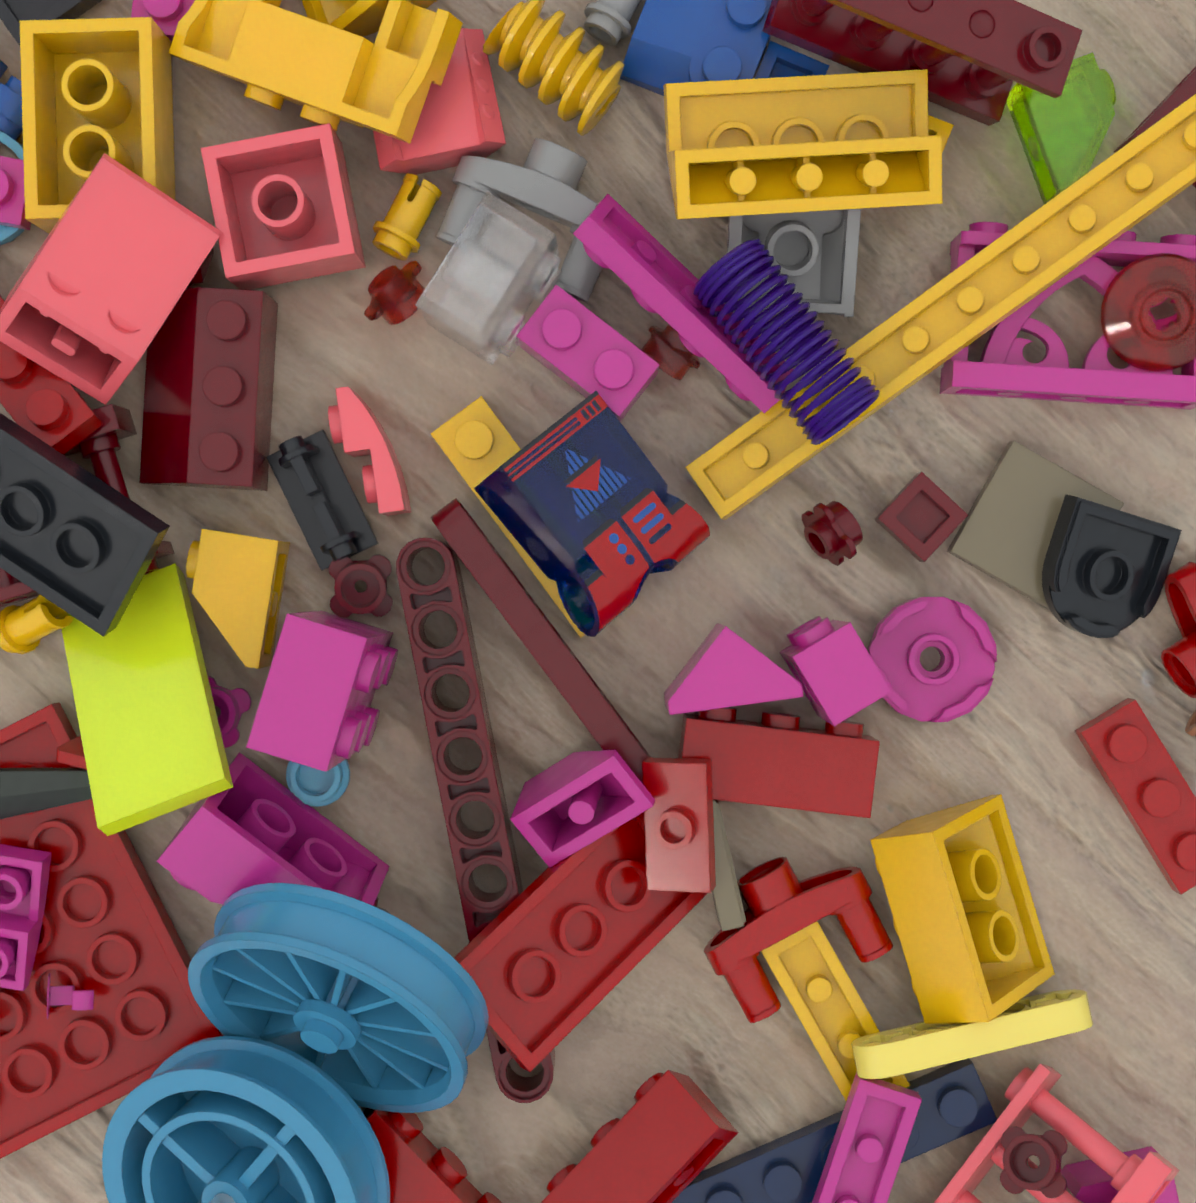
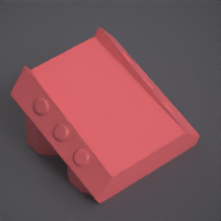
[373,28,506,175]

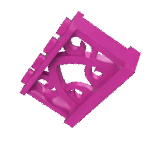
[940,222,1196,410]

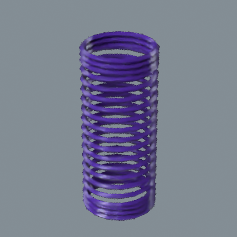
[693,239,880,445]

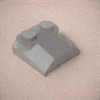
[725,209,861,317]

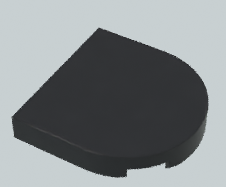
[1042,494,1182,638]

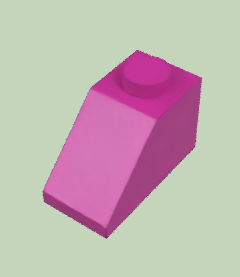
[510,750,655,868]

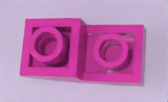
[0,844,51,991]

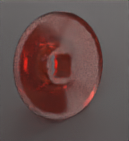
[1101,253,1196,371]

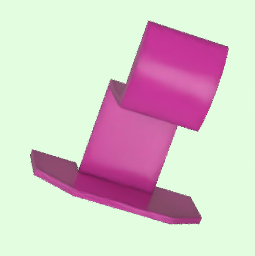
[47,973,94,1019]

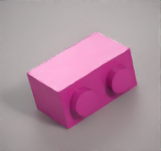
[516,285,660,423]

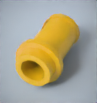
[372,173,442,261]
[0,594,74,654]

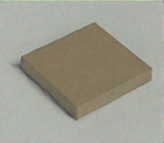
[946,441,1124,610]

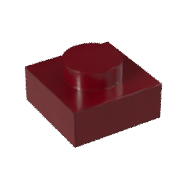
[874,471,968,562]

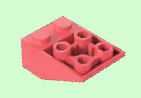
[0,153,221,405]

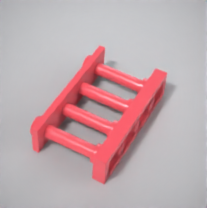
[934,1063,1180,1203]

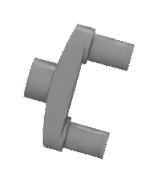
[436,138,603,302]

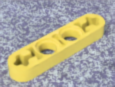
[851,989,1093,1079]

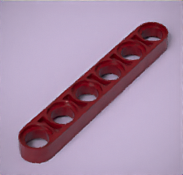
[431,498,651,784]

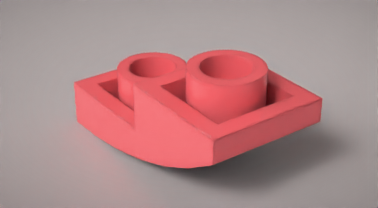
[328,386,412,516]

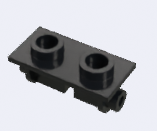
[266,430,379,571]

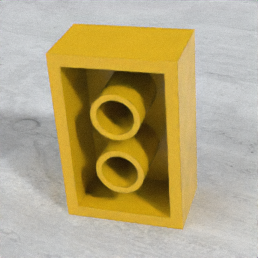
[19,17,176,234]

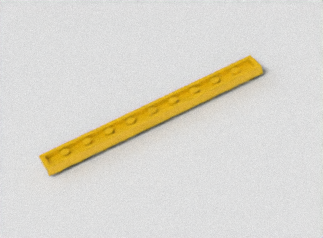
[685,94,1196,520]

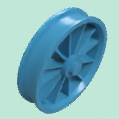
[188,883,489,1113]

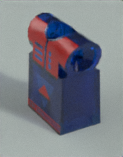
[474,391,710,637]

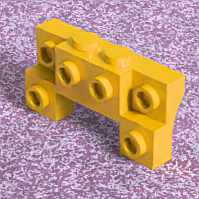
[168,0,463,144]

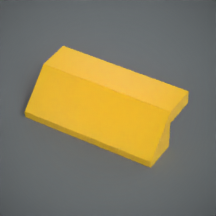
[663,69,943,219]

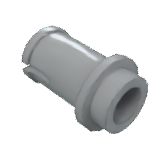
[584,0,641,46]

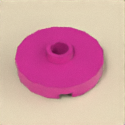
[868,597,997,722]

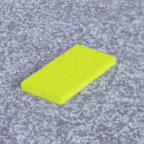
[62,563,233,836]

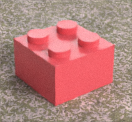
[201,123,366,290]

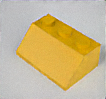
[870,794,1055,1024]

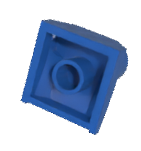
[620,0,772,96]

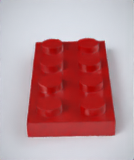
[454,812,708,1072]

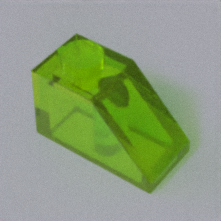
[1006,52,1116,204]

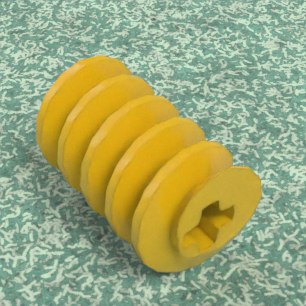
[483,0,624,136]

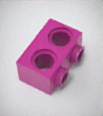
[779,616,892,726]

